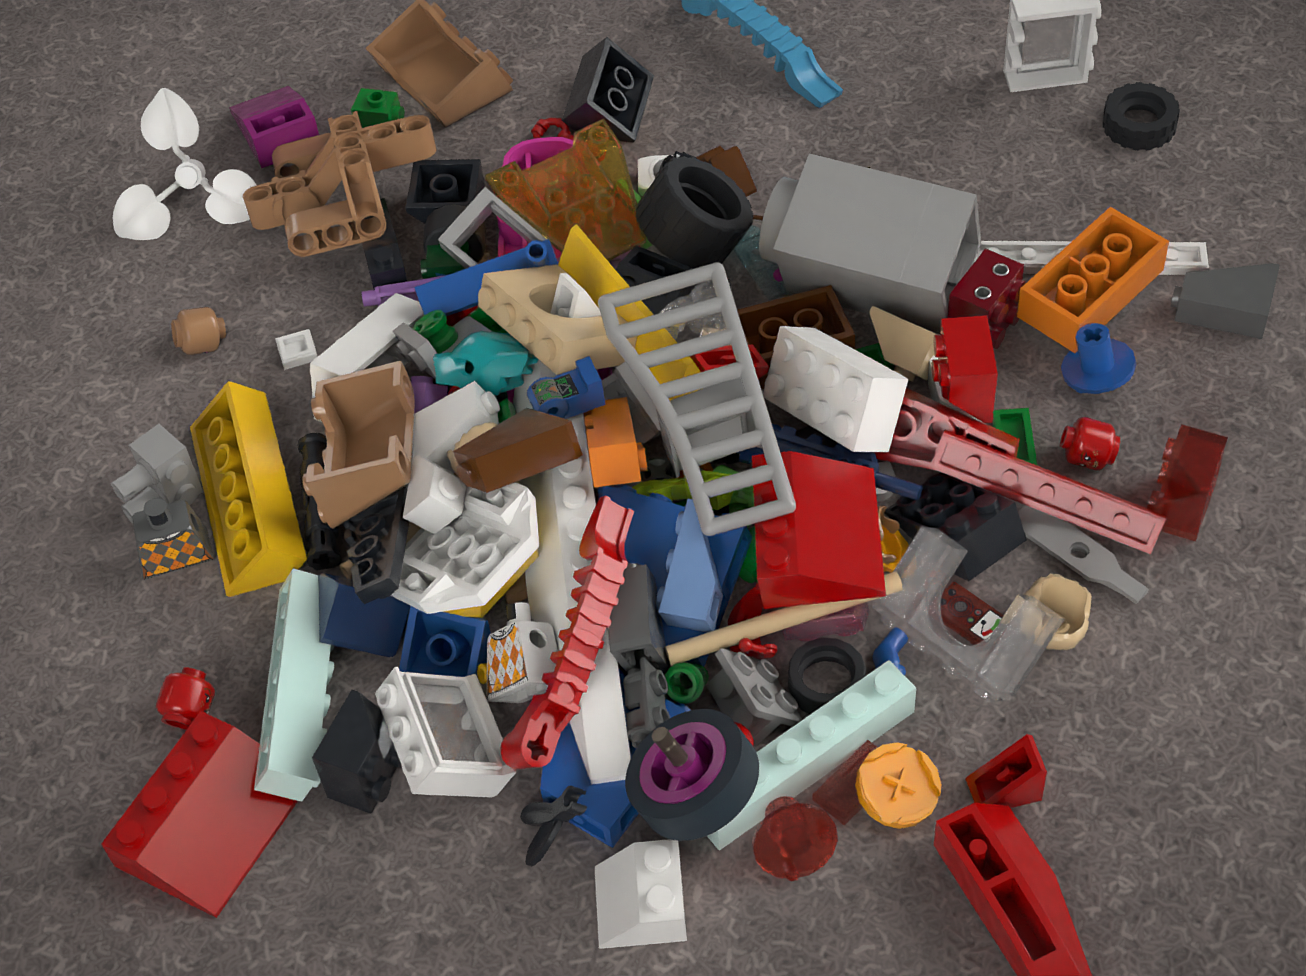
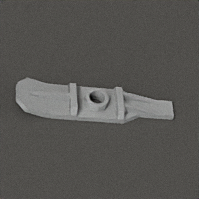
[1018,506,1149,604]

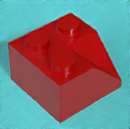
[931,315,998,423]

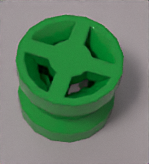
[413,310,458,354]

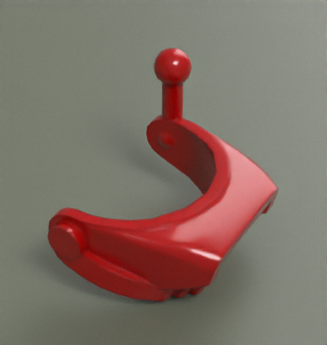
[728,583,778,660]

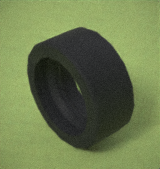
[788,637,866,715]

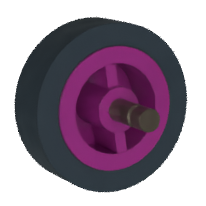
[625,709,759,841]

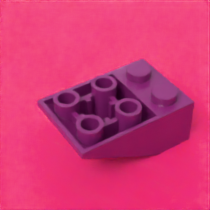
[229,86,319,169]

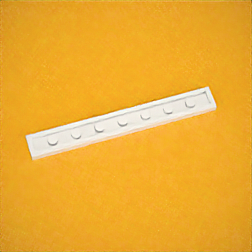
[975,241,1209,275]

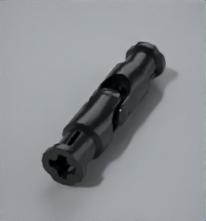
[297,433,342,571]

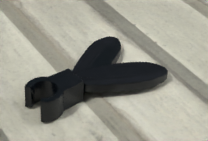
[520,786,587,867]

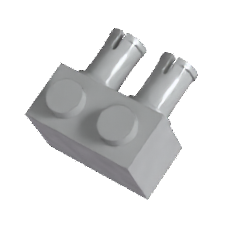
[111,424,203,524]

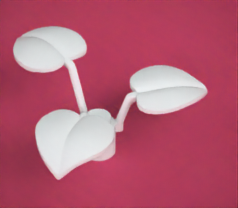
[113,88,257,240]

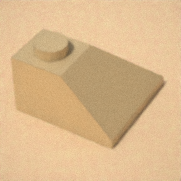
[869,306,936,382]

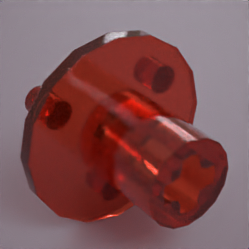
[752,796,838,882]

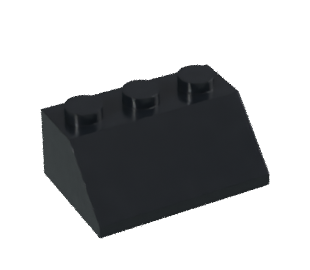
[562,37,654,143]

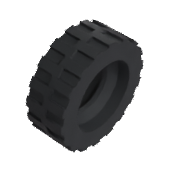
[1102,82,1180,151]

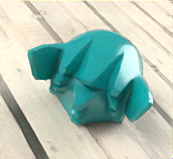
[433,331,539,395]

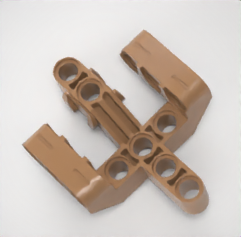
[243,111,437,257]

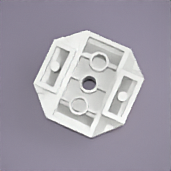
[391,483,539,618]

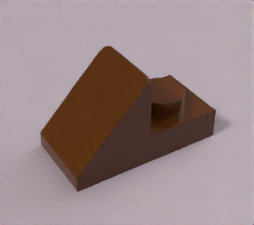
[696,146,757,197]

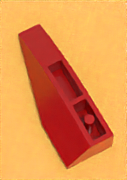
[934,803,1092,976]

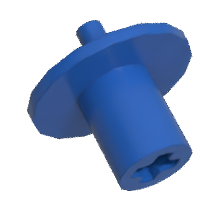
[1061,323,1136,394]

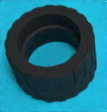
[636,157,754,269]

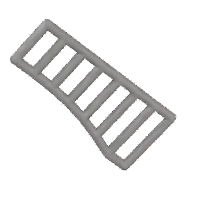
[598,262,796,536]

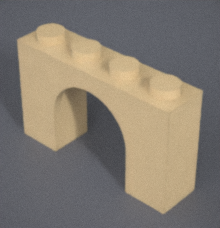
[478,265,637,375]

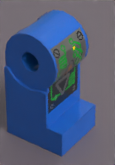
[527,356,606,419]

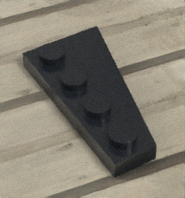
[342,487,410,605]

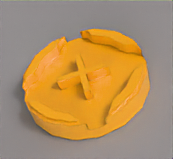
[855,742,942,829]

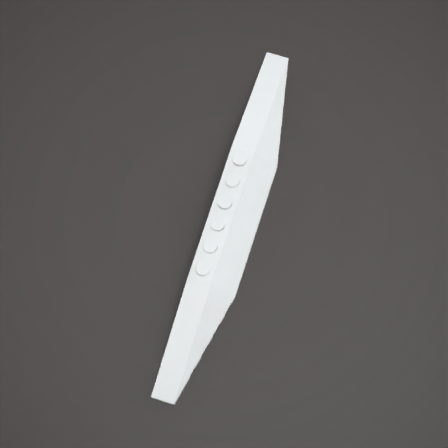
[513,351,631,785]

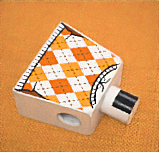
[487,602,558,703]

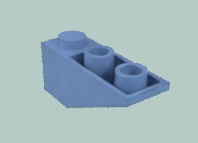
[656,499,723,632]

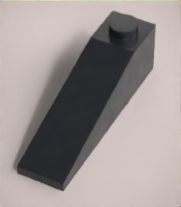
[362,198,408,290]

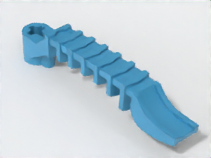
[681,0,843,108]

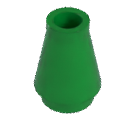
[665,663,709,704]

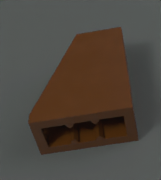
[453,408,583,493]

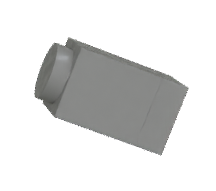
[759,153,981,333]

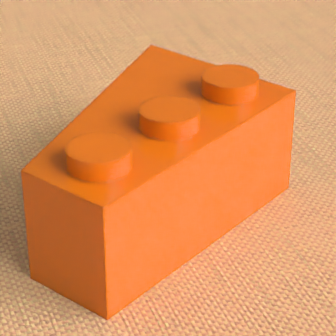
[583,397,647,488]

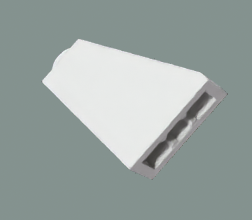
[411,381,500,474]

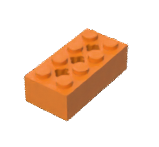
[1017,207,1169,353]

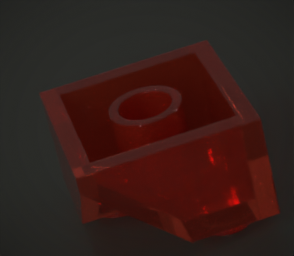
[1147,424,1228,542]

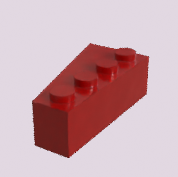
[875,388,1020,471]

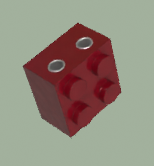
[948,248,1026,349]

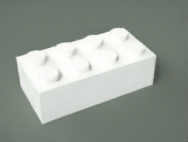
[763,326,908,452]

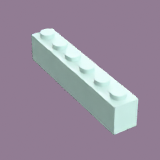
[254,568,334,802]
[707,660,916,851]

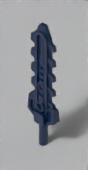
[736,425,922,500]

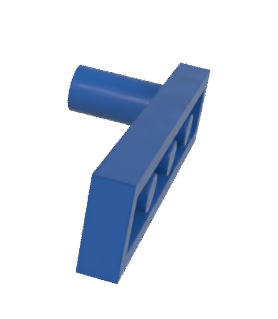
[414,239,558,316]

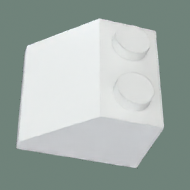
[595,839,687,949]

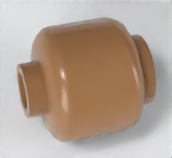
[171,307,226,355]

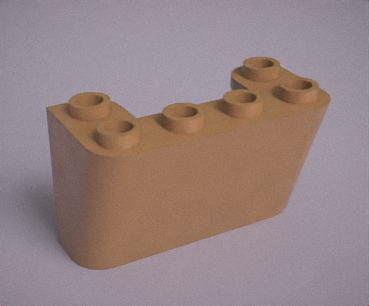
[365,0,513,127]
[302,361,415,529]

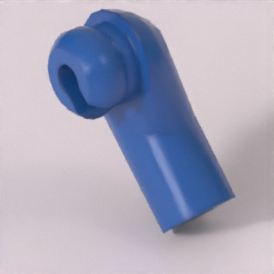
[872,627,908,676]

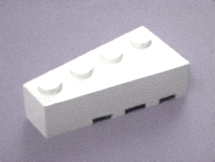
[310,293,424,422]

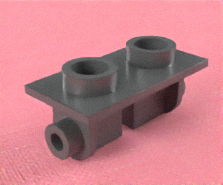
[623,657,670,748]

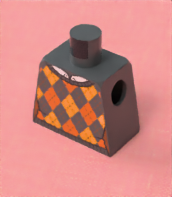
[132,498,214,580]

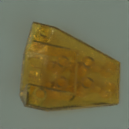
[485,119,646,261]

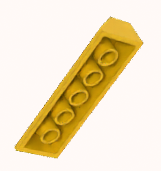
[558,224,703,400]
[190,381,307,597]

